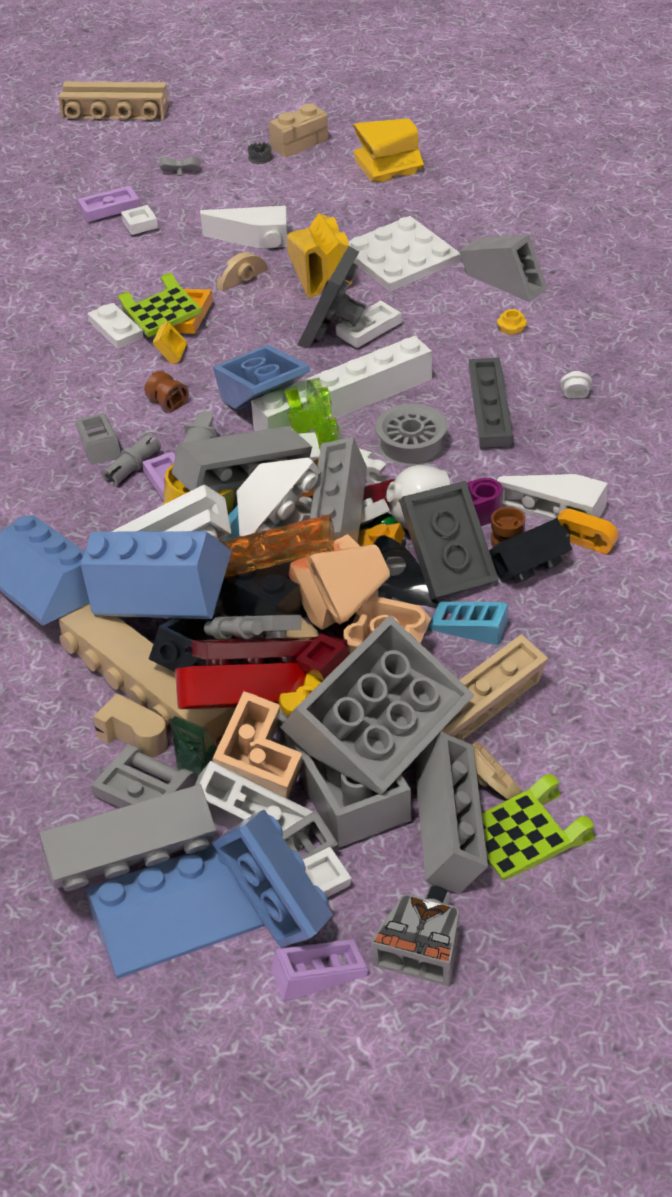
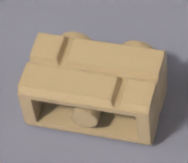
[268,103,329,158]

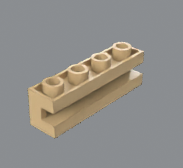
[58,81,169,120]

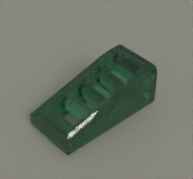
[170,716,217,781]

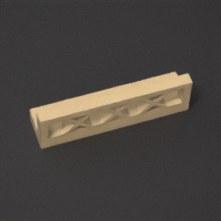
[439,634,548,740]

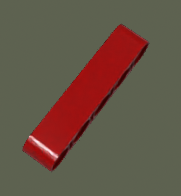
[175,663,309,710]

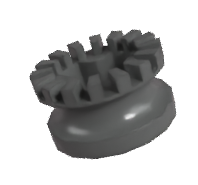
[247,142,272,164]

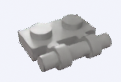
[204,615,301,639]

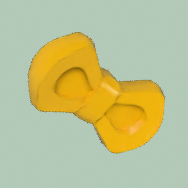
[279,674,323,718]

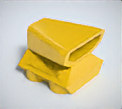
[353,118,424,182]
[287,213,352,298]

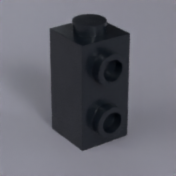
[489,518,573,584]

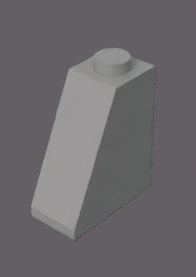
[459,234,548,302]

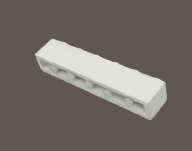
[251,336,432,434]

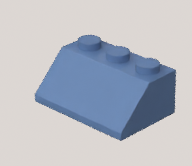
[212,809,333,948]

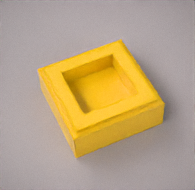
[152,321,187,364]

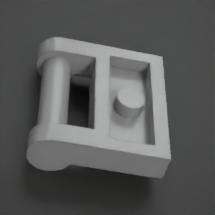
[91,744,196,808]

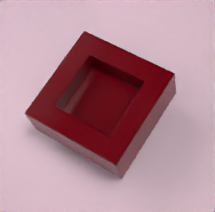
[295,633,350,681]

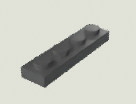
[468,357,513,448]

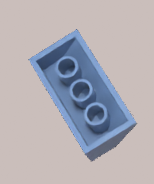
[0,515,90,626]
[81,531,231,619]
[86,845,265,979]

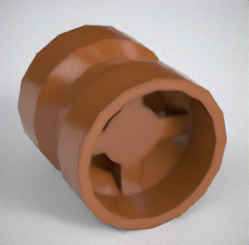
[144,371,189,412]
[491,507,526,547]

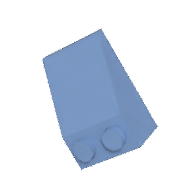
[213,344,311,409]

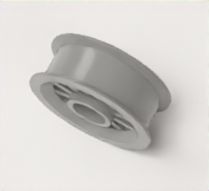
[375,404,447,466]

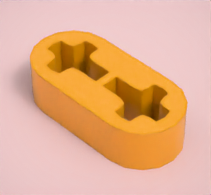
[556,509,619,554]

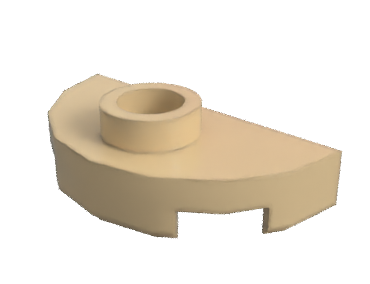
[217,252,268,292]
[472,742,523,800]

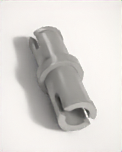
[102,433,161,487]

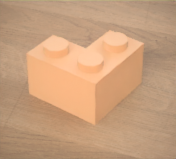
[213,691,302,799]

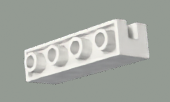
[111,484,231,540]

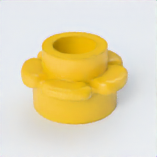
[497,309,527,335]

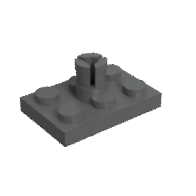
[297,246,366,348]
[399,481,499,600]

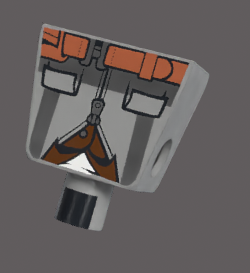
[371,886,460,987]

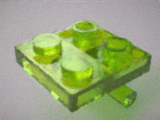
[284,377,340,449]

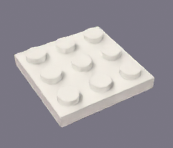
[348,216,461,292]

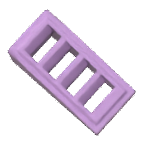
[271,939,368,1001]

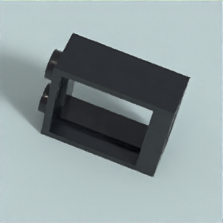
[149,614,244,672]

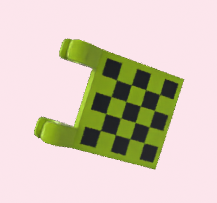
[117,272,202,338]
[481,774,595,881]

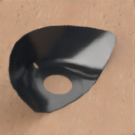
[372,535,438,608]

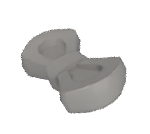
[159,156,200,176]

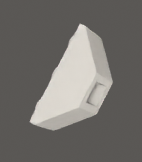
[237,457,321,551]

